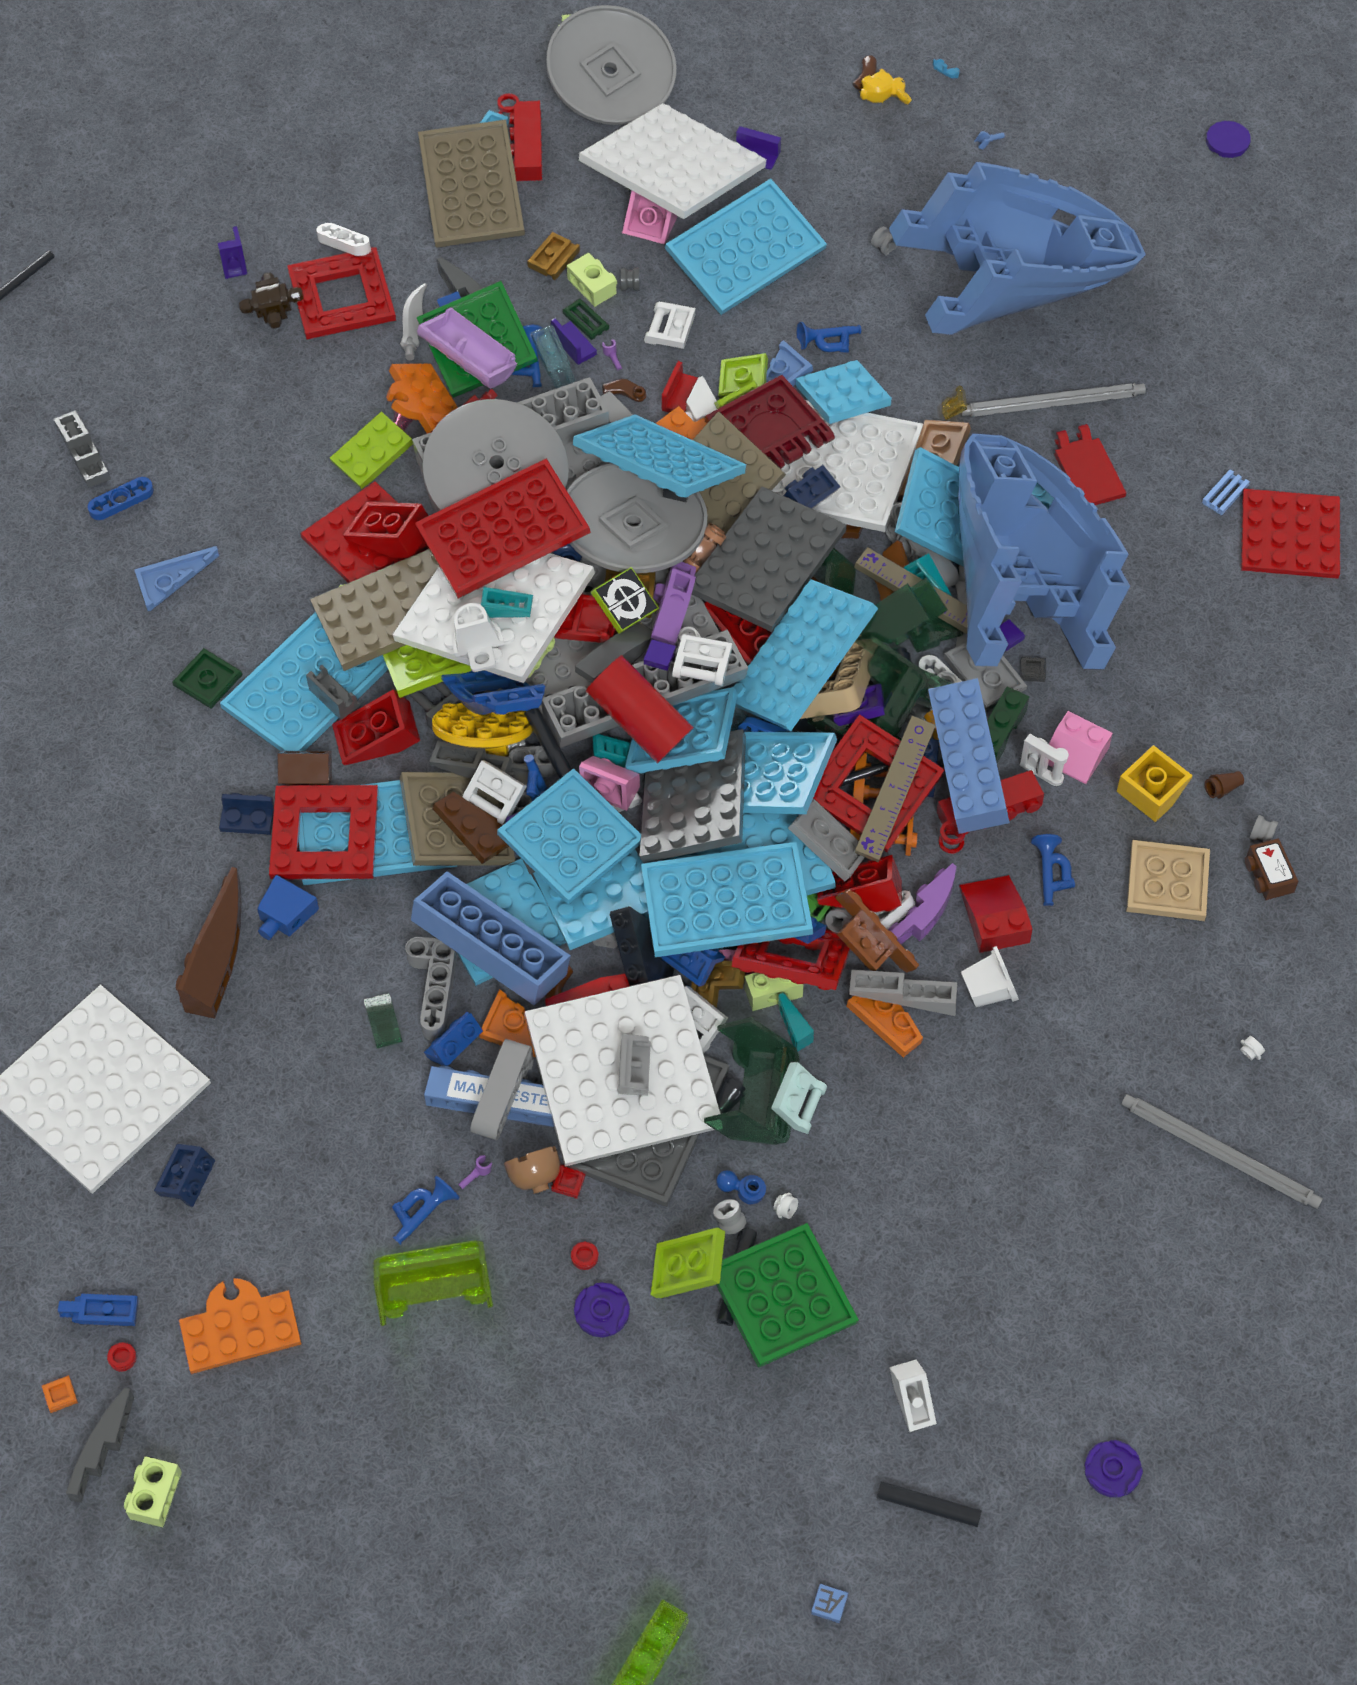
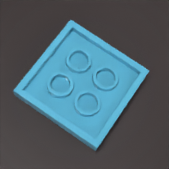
[796,360,891,424]

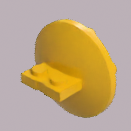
[432,703,533,757]

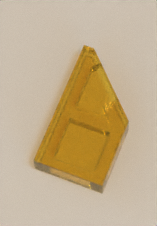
[942,385,967,420]

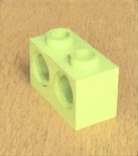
[124,1457,182,1527]

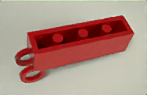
[497,94,542,181]
[937,770,1044,854]

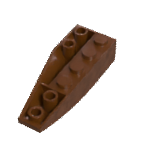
[176,867,242,1019]

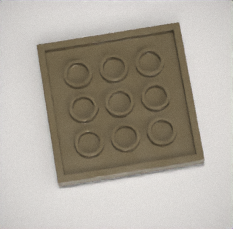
[693,411,786,533]
[400,772,515,866]

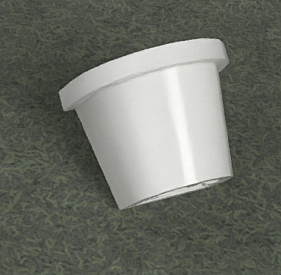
[452,603,505,672]
[961,946,1019,1007]

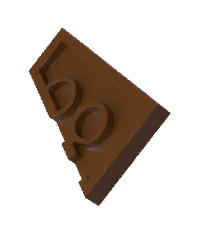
[432,792,510,864]

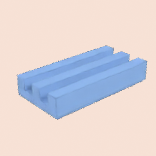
[1202,470,1250,515]

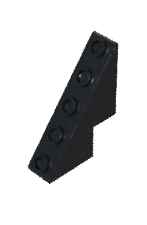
[610,906,674,987]

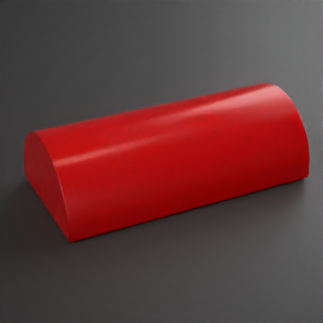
[704,602,772,665]
[586,655,694,764]

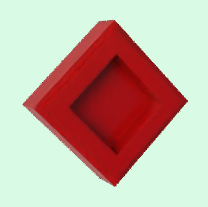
[551,1165,586,1199]

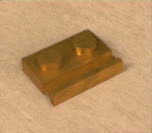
[527,232,580,280]

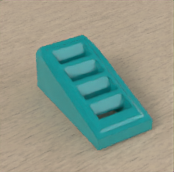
[904,553,952,596]
[481,587,533,618]
[593,734,631,768]
[778,993,814,1052]

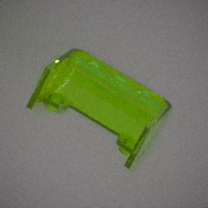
[373,1241,493,1326]

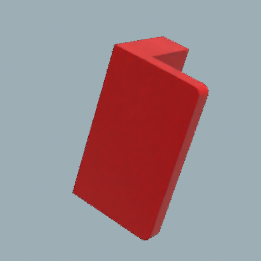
[662,361,698,413]

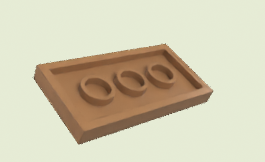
[898,420,971,501]

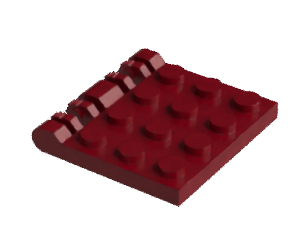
[705,375,835,469]

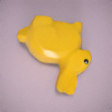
[860,69,912,104]

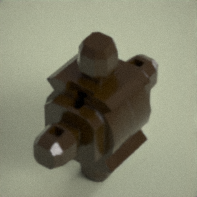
[239,272,304,329]

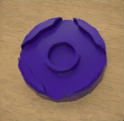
[1206,121,1251,158]
[574,1282,630,1338]
[1084,1440,1142,1497]

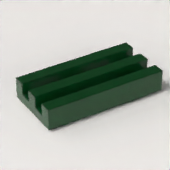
[562,299,609,340]

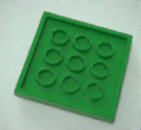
[416,281,538,398]
[716,1223,859,1368]

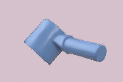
[974,131,1005,149]

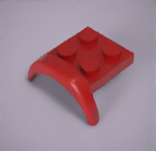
[554,576,616,643]

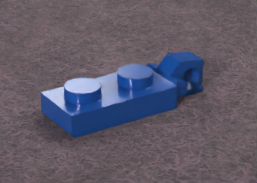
[58,1294,139,1326]

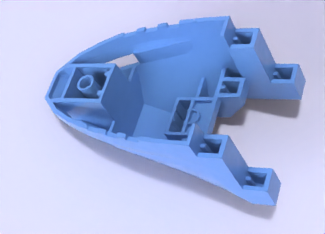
[889,162,1146,335]
[958,434,1130,669]

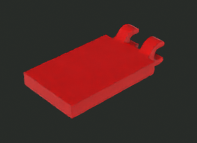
[1054,424,1126,505]

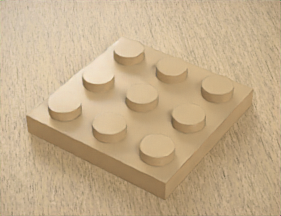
[1126,840,1210,921]

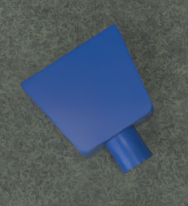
[257,875,319,940]

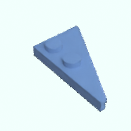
[766,340,813,386]
[134,546,219,611]

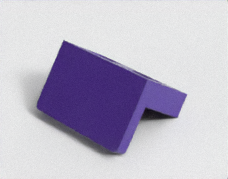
[736,126,781,170]
[218,226,247,279]
[551,318,597,365]

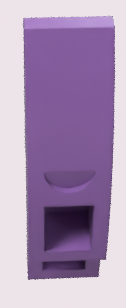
[651,562,696,645]
[889,863,956,945]

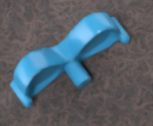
[933,59,960,78]

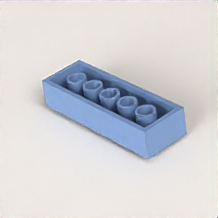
[928,678,1010,834]
[411,871,571,1006]

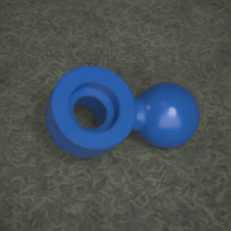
[716,1170,766,1204]

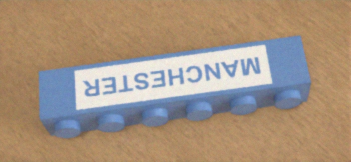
[424,1066,554,1127]

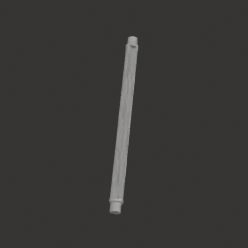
[960,383,1146,417]
[1121,1094,1323,1209]

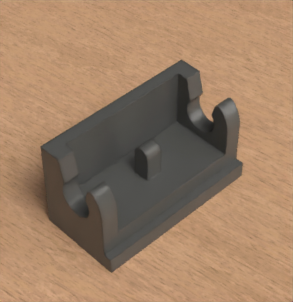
[306,665,360,720]

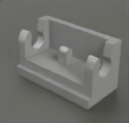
[618,1034,651,1096]

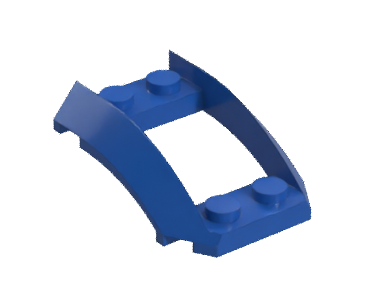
[441,670,545,715]

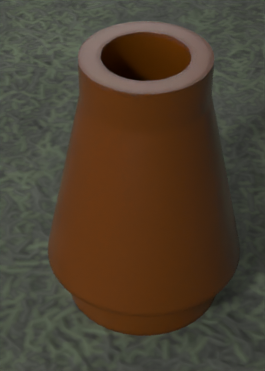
[1205,771,1244,799]

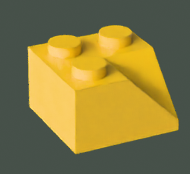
[1117,745,1193,822]

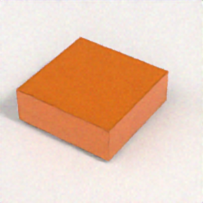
[42,1375,78,1413]

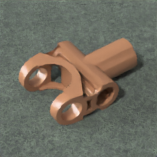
[682,522,727,573]

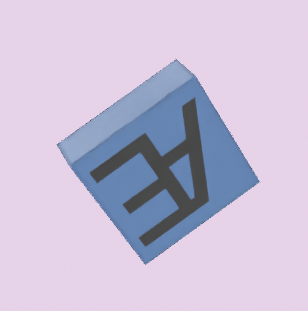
[811,1584,848,1623]

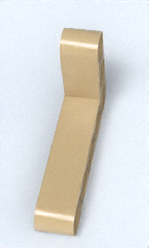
[800,629,878,719]

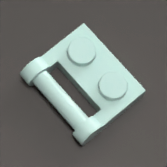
[771,1062,827,1134]

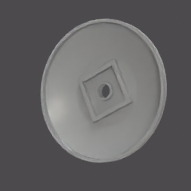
[546,5,676,125]
[422,399,569,511]
[567,463,707,573]

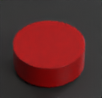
[571,1242,599,1270]
[107,1342,137,1372]

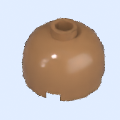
[504,1146,560,1194]

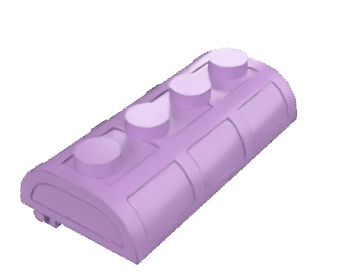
[417,308,517,389]

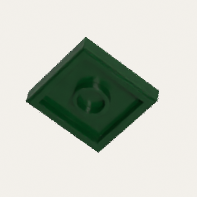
[172,648,243,709]

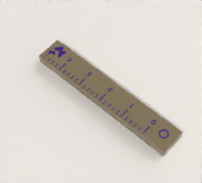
[854,547,967,634]
[855,716,936,863]

